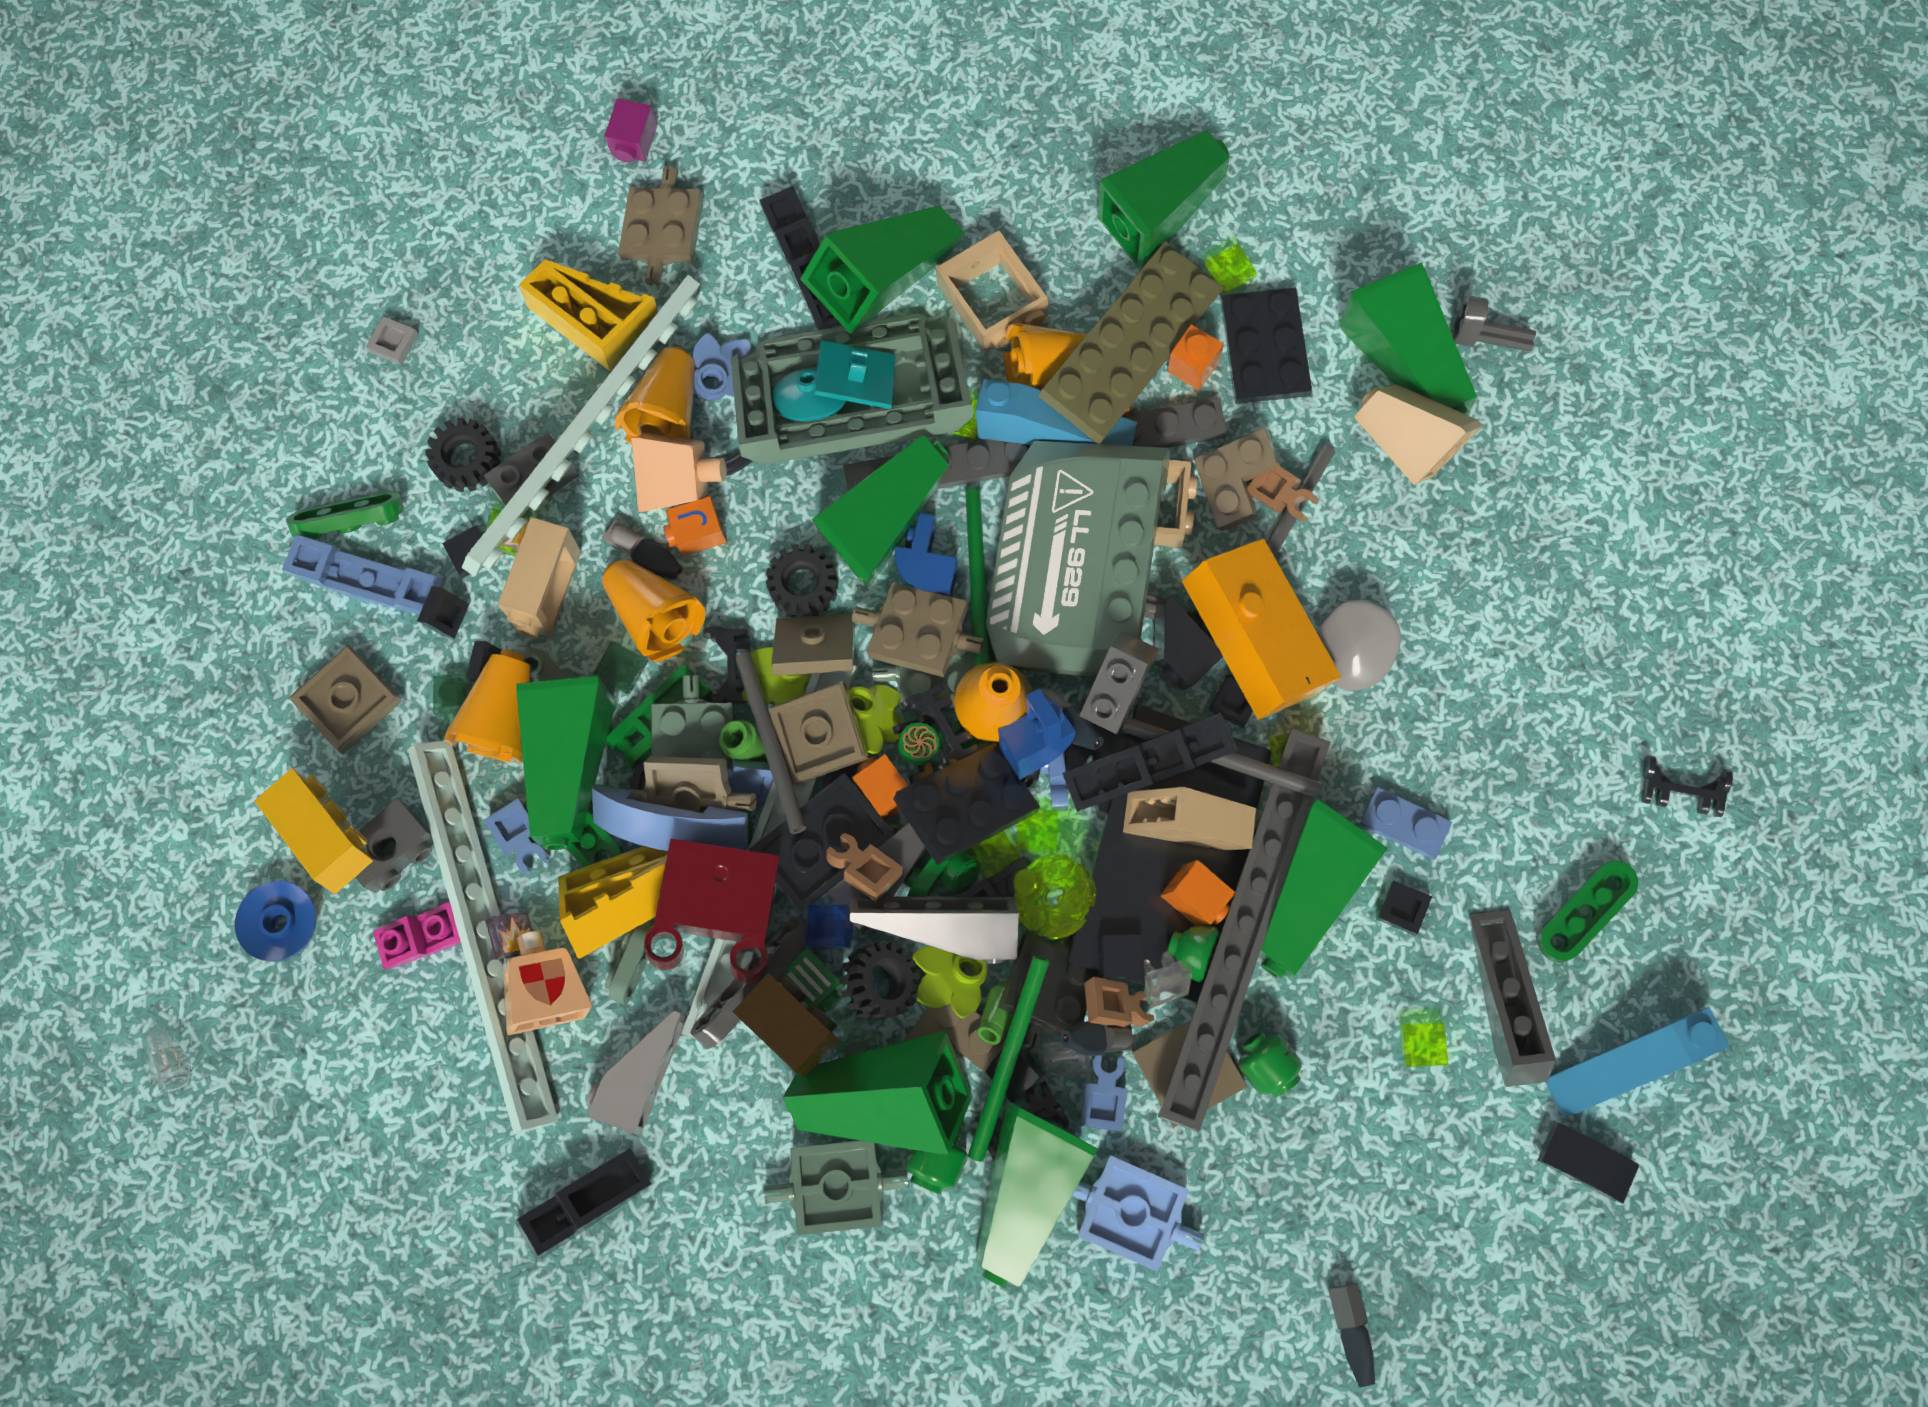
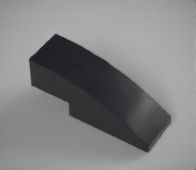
[516,1148,652,1262]

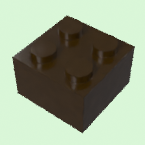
[732,973,840,1077]

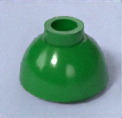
[1168,925,1220,982]

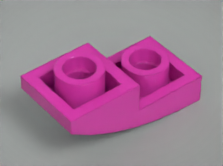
[373,901,461,969]

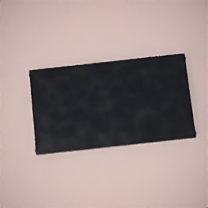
[1066,705,1272,1004]

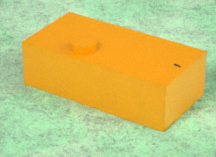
[1182,538,1342,720]

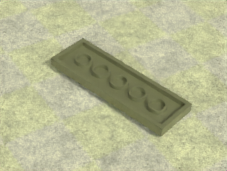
[1038,241,1224,444]

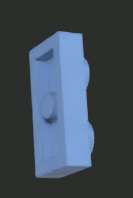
[1359,787,1452,860]

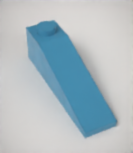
[975,379,1137,446]
[1545,1007,1730,1118]

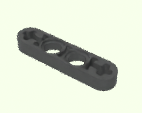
[690,915,815,1049]

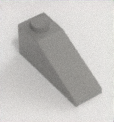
[586,1010,687,1135]

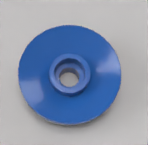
[235,881,317,962]

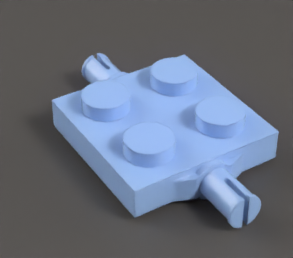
[1072,1155,1205,1272]

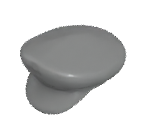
[1317,599,1401,691]

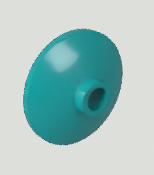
[772,367,846,422]

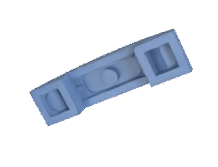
[282,535,445,614]
[592,784,748,851]

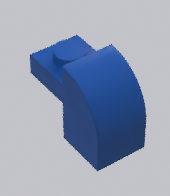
[895,513,958,597]
[998,688,1076,779]

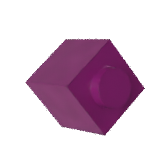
[604,99,658,163]

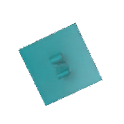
[814,340,896,409]

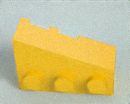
[519,259,658,371]
[254,768,373,894]
[558,846,668,960]

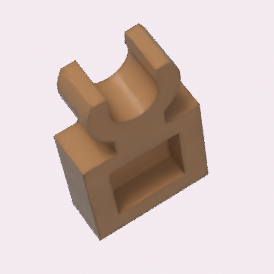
[1247,467,1319,522]
[826,833,903,902]
[1084,977,1155,1028]

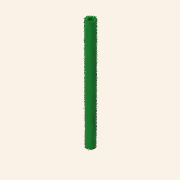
[965,489,990,667]
[967,955,1050,1162]

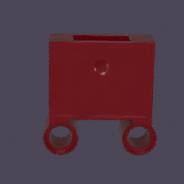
[644,838,779,983]

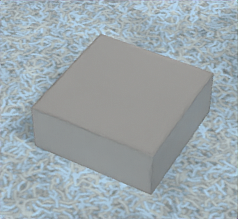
[365,316,419,366]

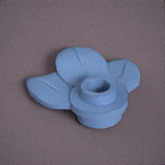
[693,333,751,401]

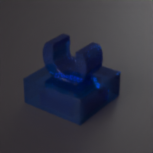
[806,905,854,950]

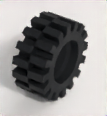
[425,418,501,492]
[766,544,839,617]
[839,941,920,1021]

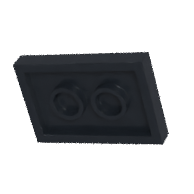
[1220,288,1312,404]
[893,742,1041,865]
[749,773,895,914]

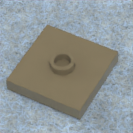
[771,613,855,676]
[289,645,402,755]
[768,681,869,785]
[1132,1020,1247,1128]

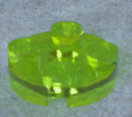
[1013,854,1096,939]

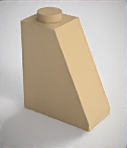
[1354,384,1483,485]
[1123,787,1256,850]

